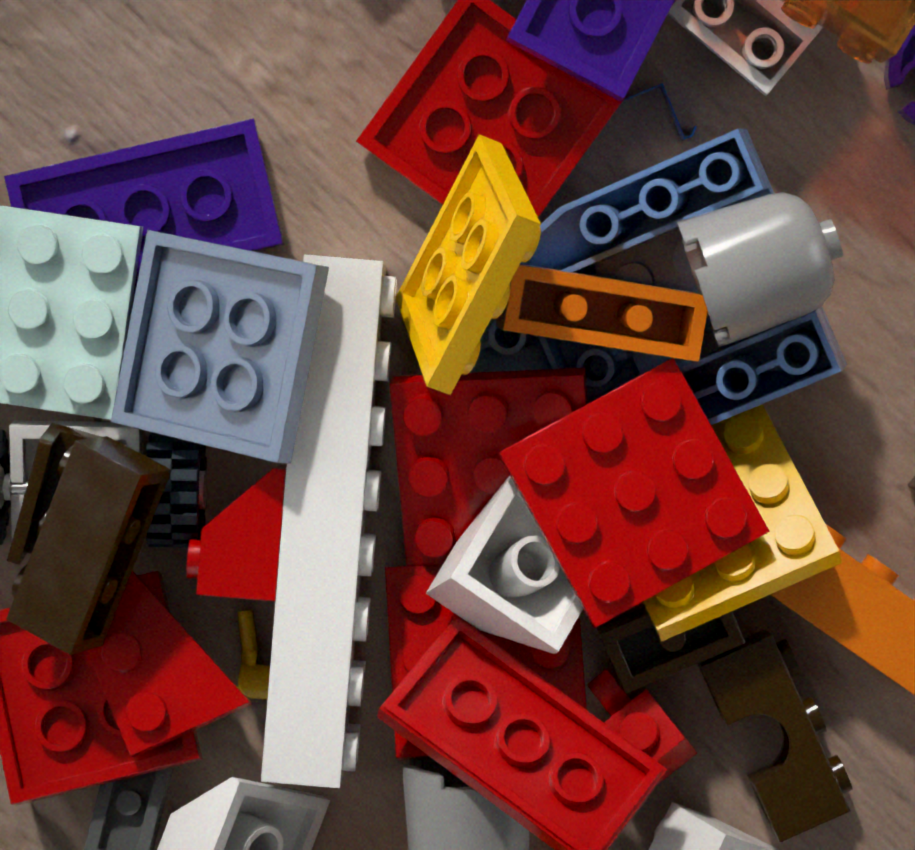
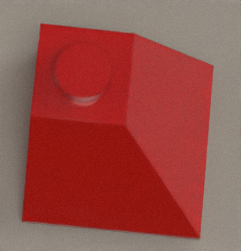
[186,465,287,601]

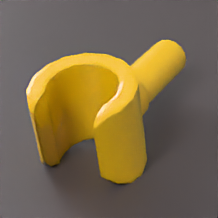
[237,610,270,700]

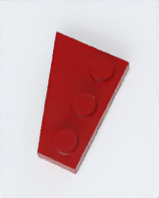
[86,570,252,757]

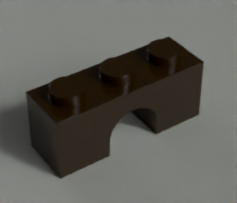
[697,629,853,843]

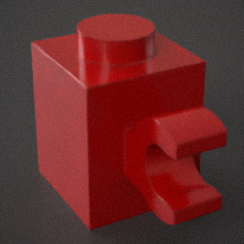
[587,669,697,784]

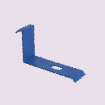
[622,83,697,141]

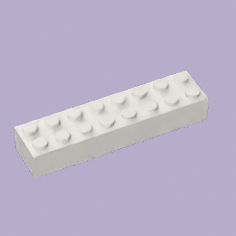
[261,255,397,788]

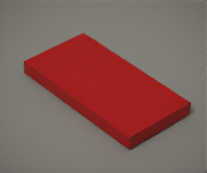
[377,615,667,850]

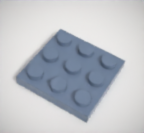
[111,230,329,463]

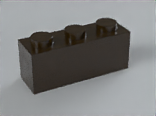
[6,436,172,655]

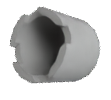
[677,192,843,347]
[402,759,530,850]

